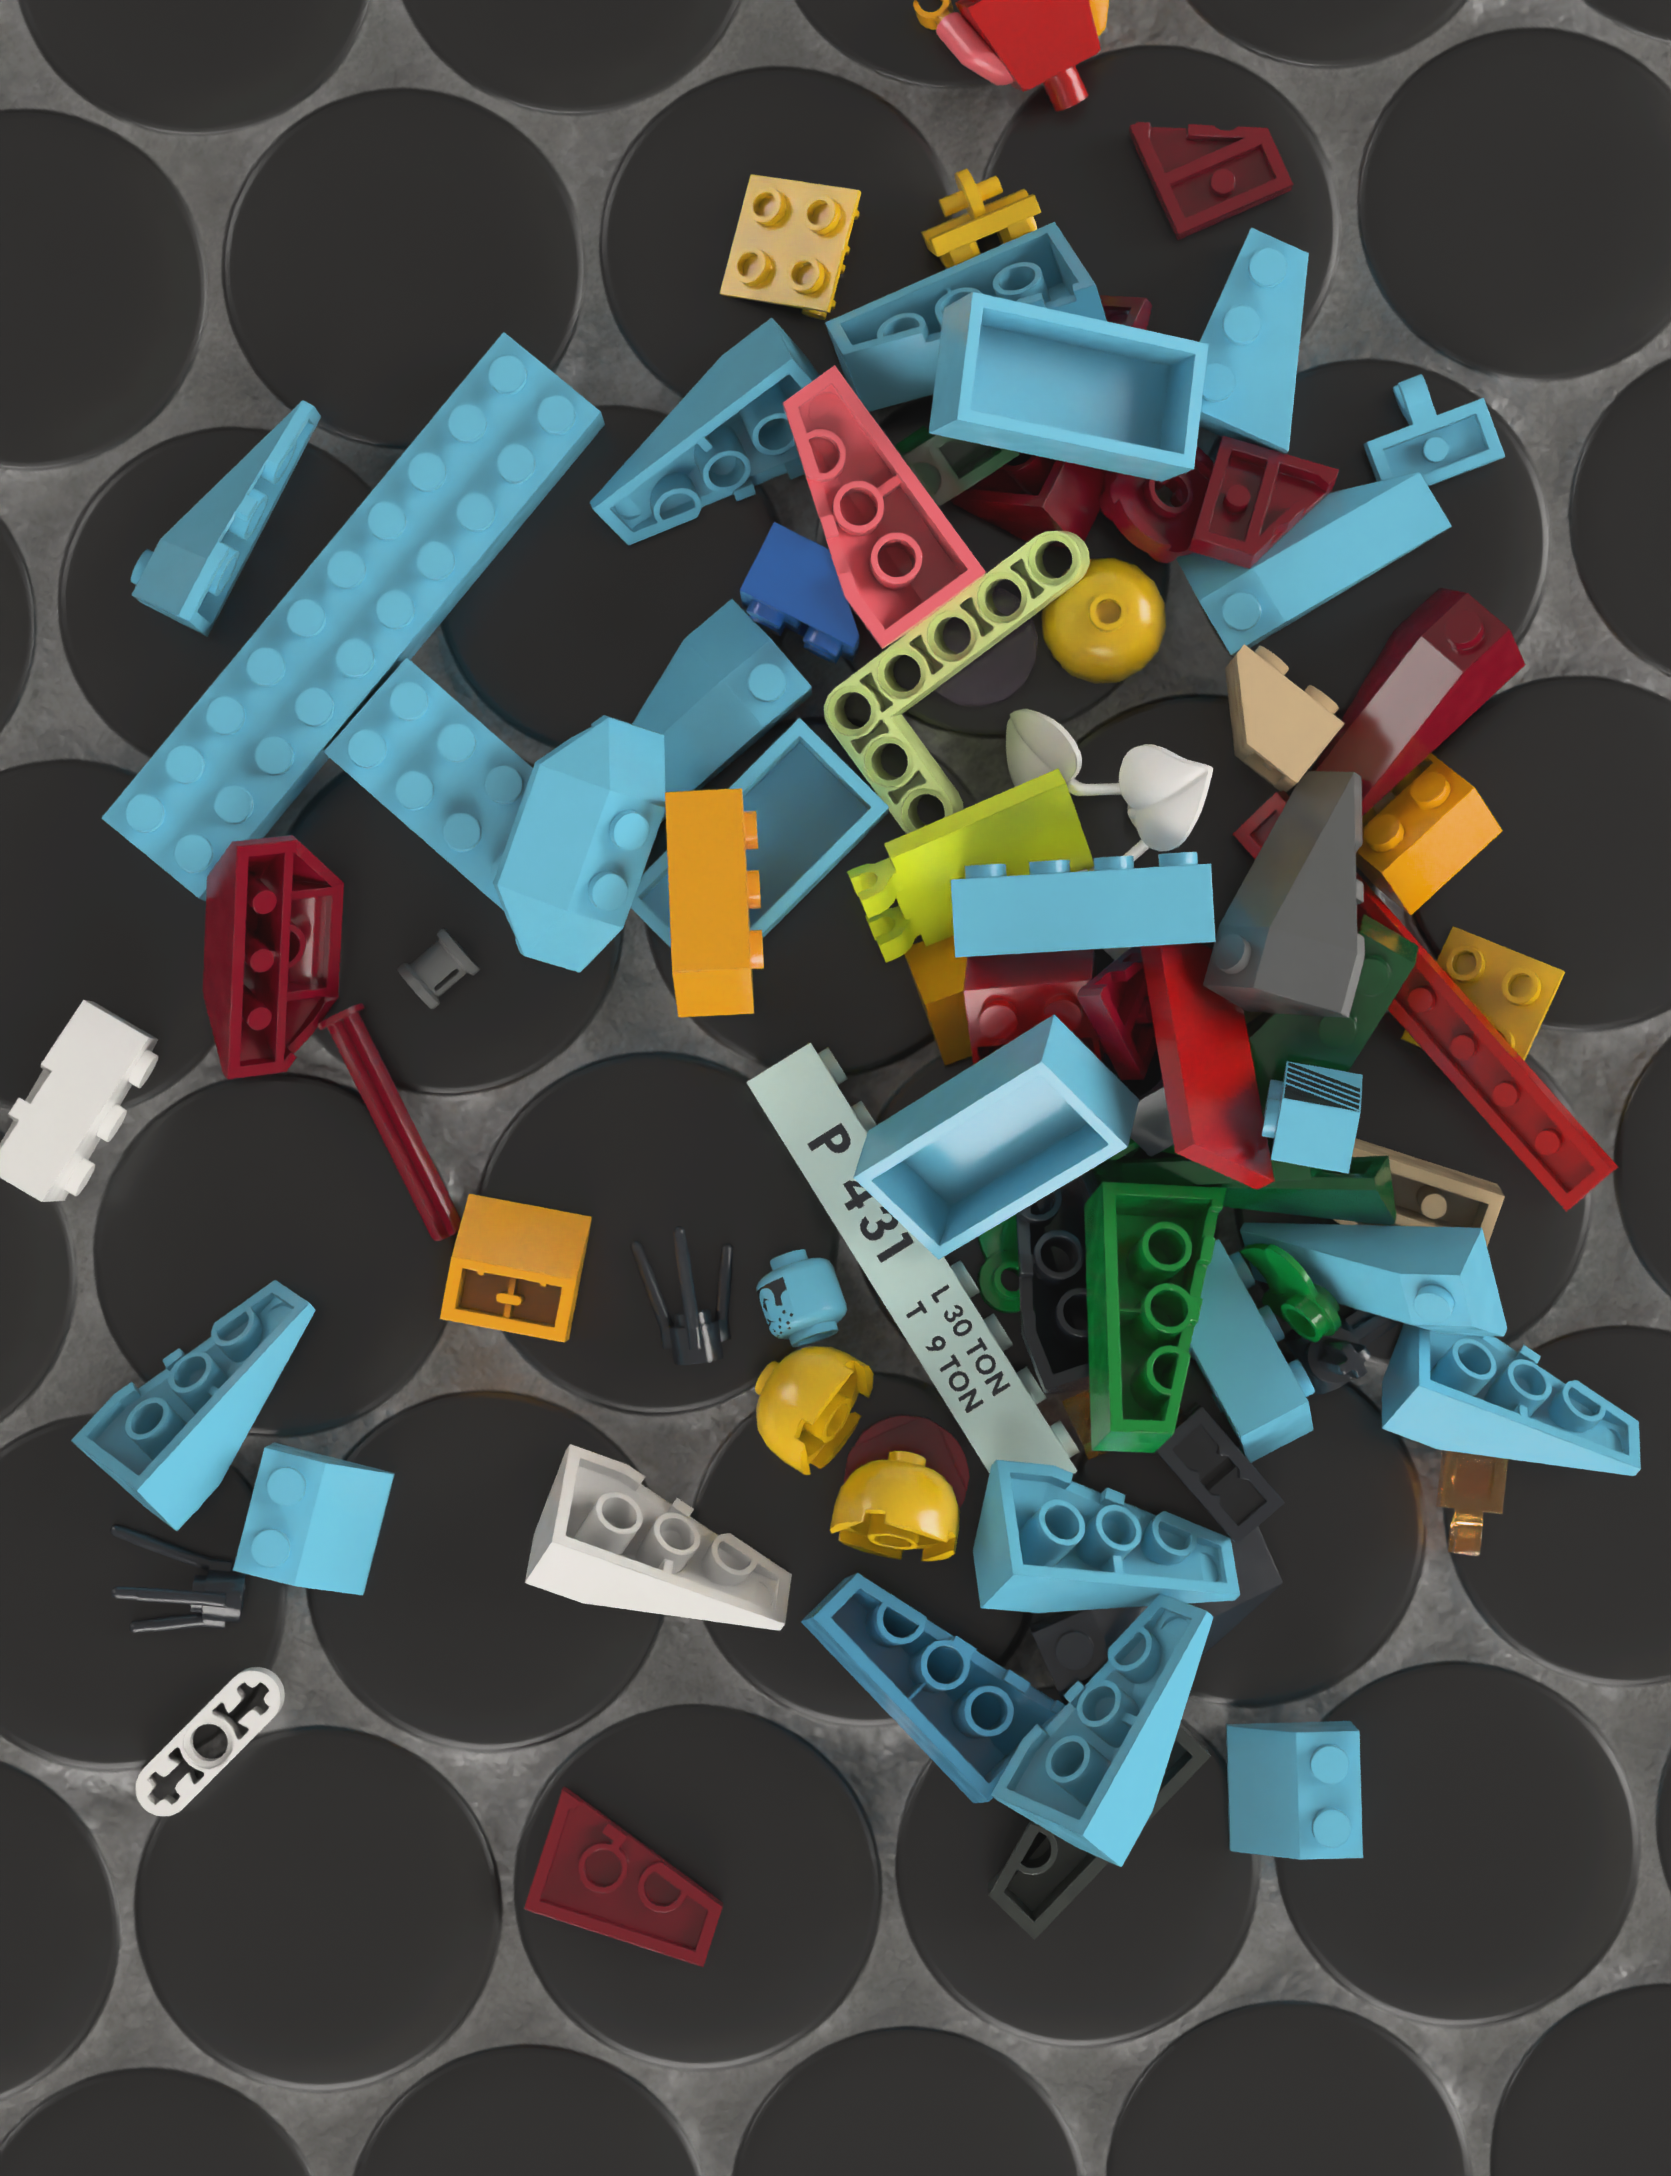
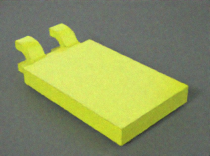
[847,768,1094,963]

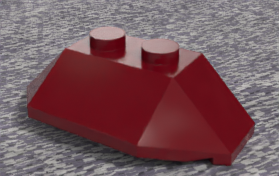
[203,835,344,1080]

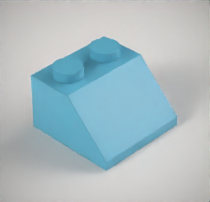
[233,1442,395,1595]
[1226,1721,1363,1860]

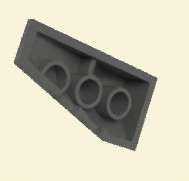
[1203,771,1365,1018]

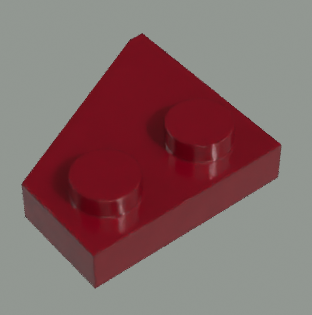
[1129,122,1293,240]
[1189,436,1339,569]
[1077,946,1157,1080]

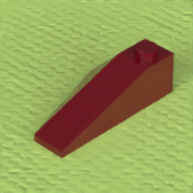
[950,295,1152,548]
[1311,588,1526,817]

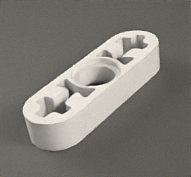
[135,1667,285,1816]

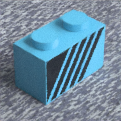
[1261,1061,1363,1174]

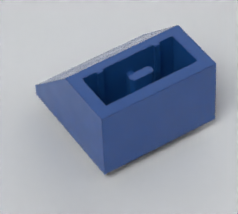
[740,522,859,664]

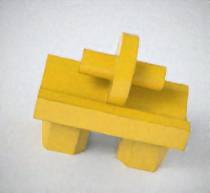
[921,168,1041,269]

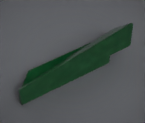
[1092,1137,1397,1225]

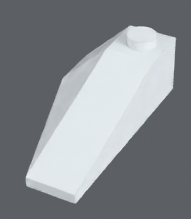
[525,1444,792,1631]

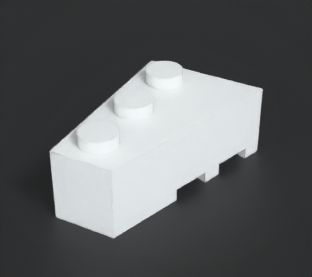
[0,1000,159,1202]

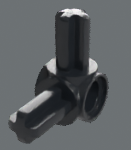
[1284,1309,1401,1394]

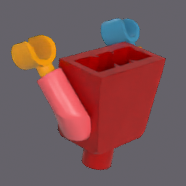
[913,0,1109,111]

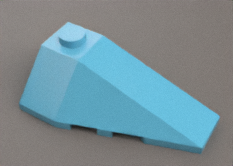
[590,318,820,546]
[131,400,321,637]
[632,599,812,822]
[71,1280,316,1531]
[1382,1323,1641,1476]
[973,1460,1240,1613]
[991,1593,1213,1867]

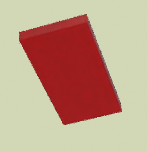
[1140,943,1275,1190]

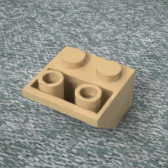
[1225,644,1344,792]

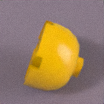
[1042,558,1166,684]
[755,1346,874,1475]
[830,1451,960,1561]

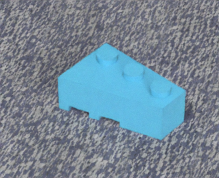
[1199,227,1309,454]
[1189,1239,1315,1463]

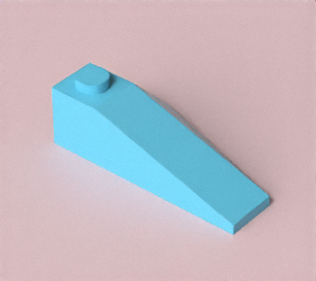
[1176,472,1452,656]
[1240,1223,1507,1337]

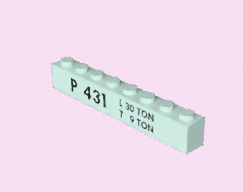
[746,1042,1080,1474]

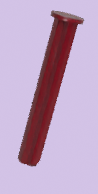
[317,1003,461,1241]

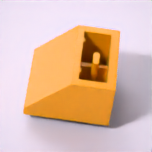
[1356,753,1503,916]
[440,1193,592,1342]

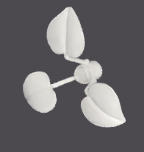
[1006,709,1213,960]

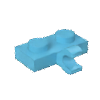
[1364,374,1505,487]

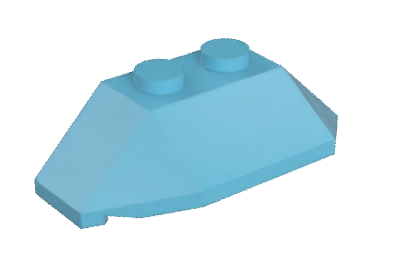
[493,715,666,973]

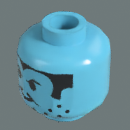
[756,1249,847,1347]

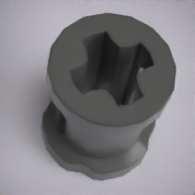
[397,927,480,1009]

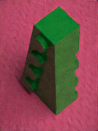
[1084,1182,1227,1453]

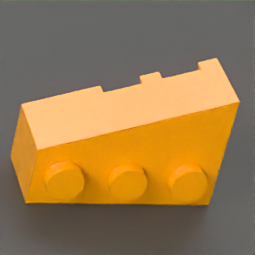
[665,788,764,1017]

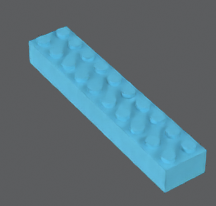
[102,332,605,901]

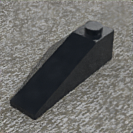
[1016,1169,1099,1393]
[1029,1527,1283,1705]

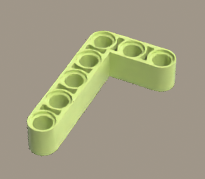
[824,531,1090,834]

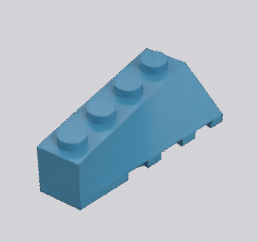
[801,1573,1066,1803]

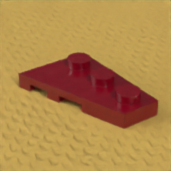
[524,1786,723,1967]

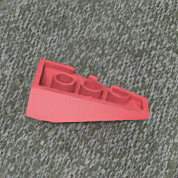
[783,365,986,649]

